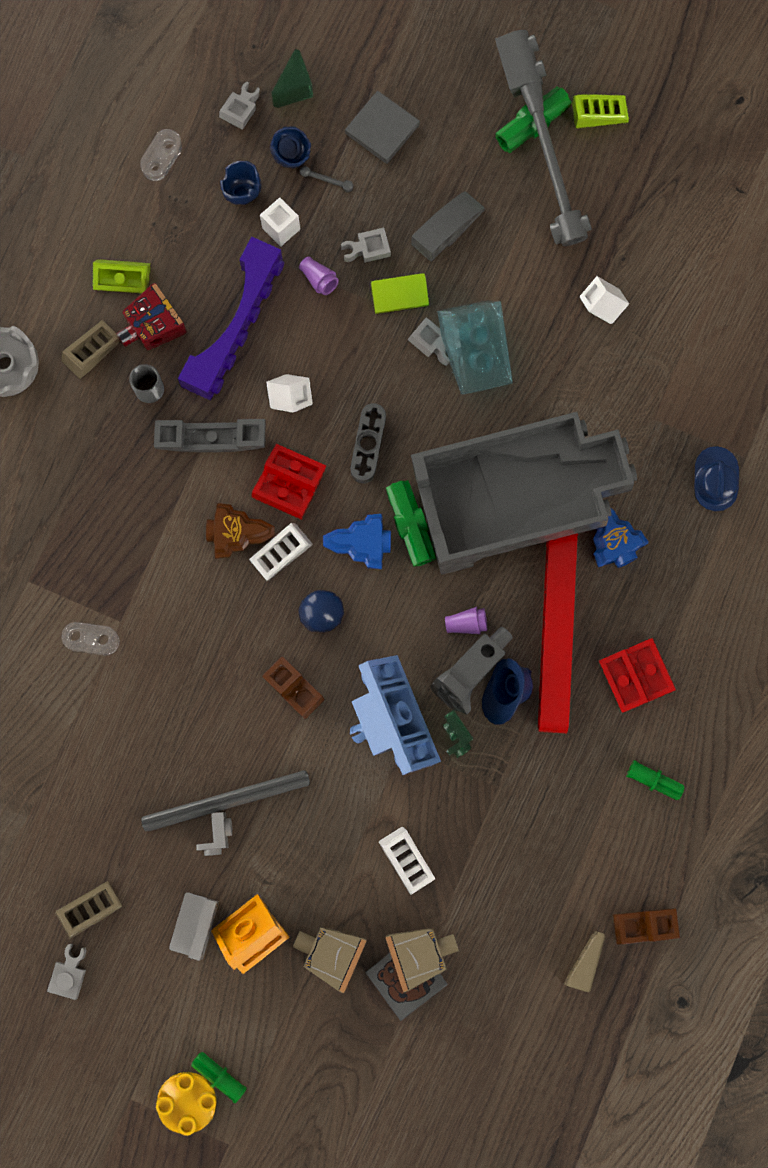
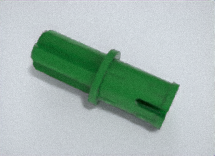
[626,760,684,800]
[191,1052,247,1104]

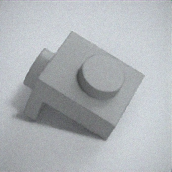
[196,812,232,856]

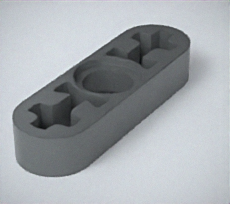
[350,403,386,484]

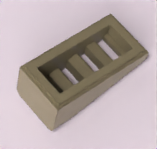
[62,320,121,379]
[56,881,122,939]
[564,931,605,992]

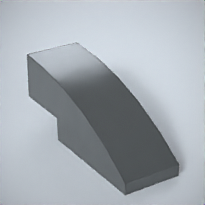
[411,191,485,262]

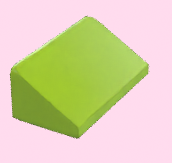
[93,260,150,293]
[371,273,429,314]

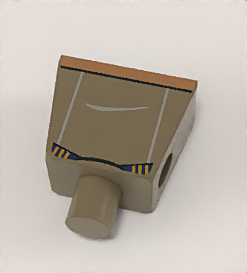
[293,927,367,994]
[385,928,459,993]

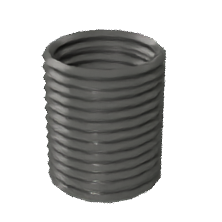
[129,364,164,403]

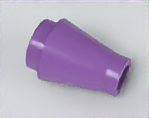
[299,257,339,295]
[445,606,488,634]

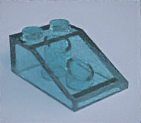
[437,300,513,395]

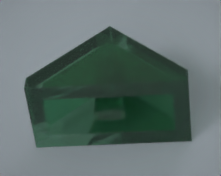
[271,49,313,108]

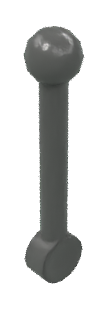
[300,166,353,192]

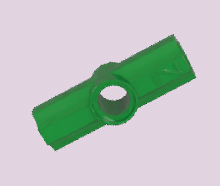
[495,86,572,153]
[386,480,436,567]

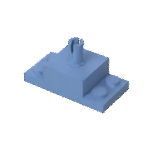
[350,655,441,775]

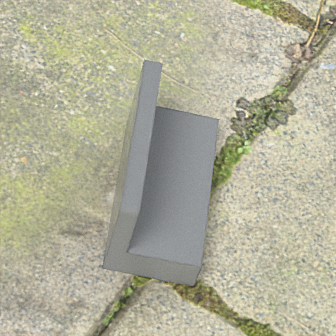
[169,893,220,961]

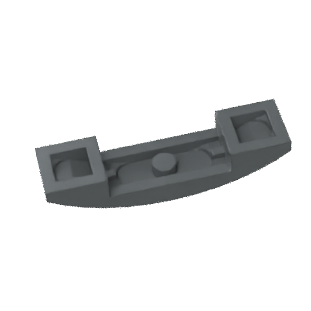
[154,419,266,452]

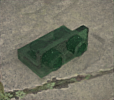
[442,710,474,759]

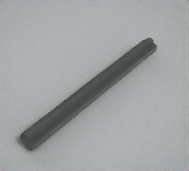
[141,770,310,832]

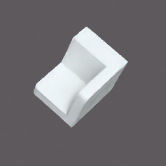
[260,198,300,247]
[580,276,629,324]
[266,374,313,412]

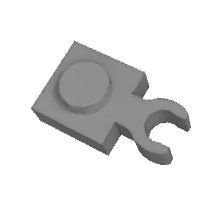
[219,82,260,130]
[341,228,391,263]
[408,317,458,366]
[47,944,86,1000]

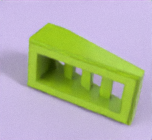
[572,95,629,128]

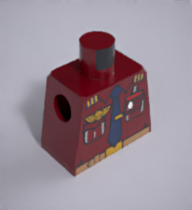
[116,283,187,350]

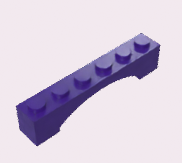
[178,236,284,401]

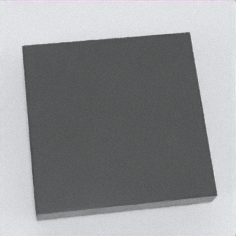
[345,91,420,164]

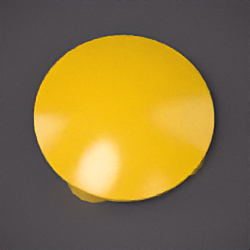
[156,1072,217,1136]

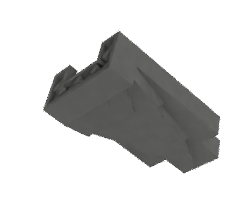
[411,412,637,575]

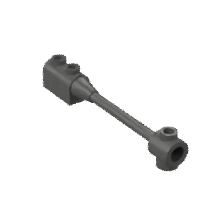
[495,30,592,246]

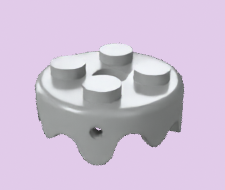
[0,326,39,397]

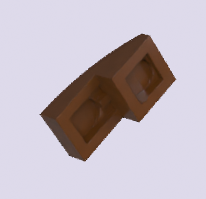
[262,657,325,719]
[613,908,680,945]

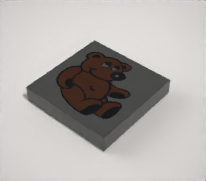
[365,953,448,1021]

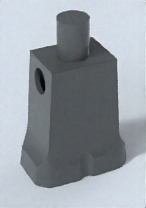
[431,627,513,715]

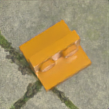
[211,894,290,974]

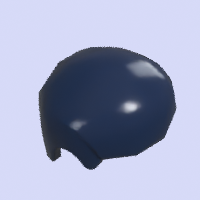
[270,126,311,168]
[220,161,262,205]
[298,590,344,632]

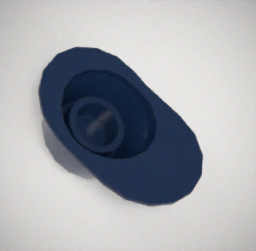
[694,446,739,511]
[482,658,533,725]

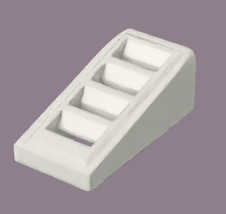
[249,523,313,581]
[379,827,435,894]

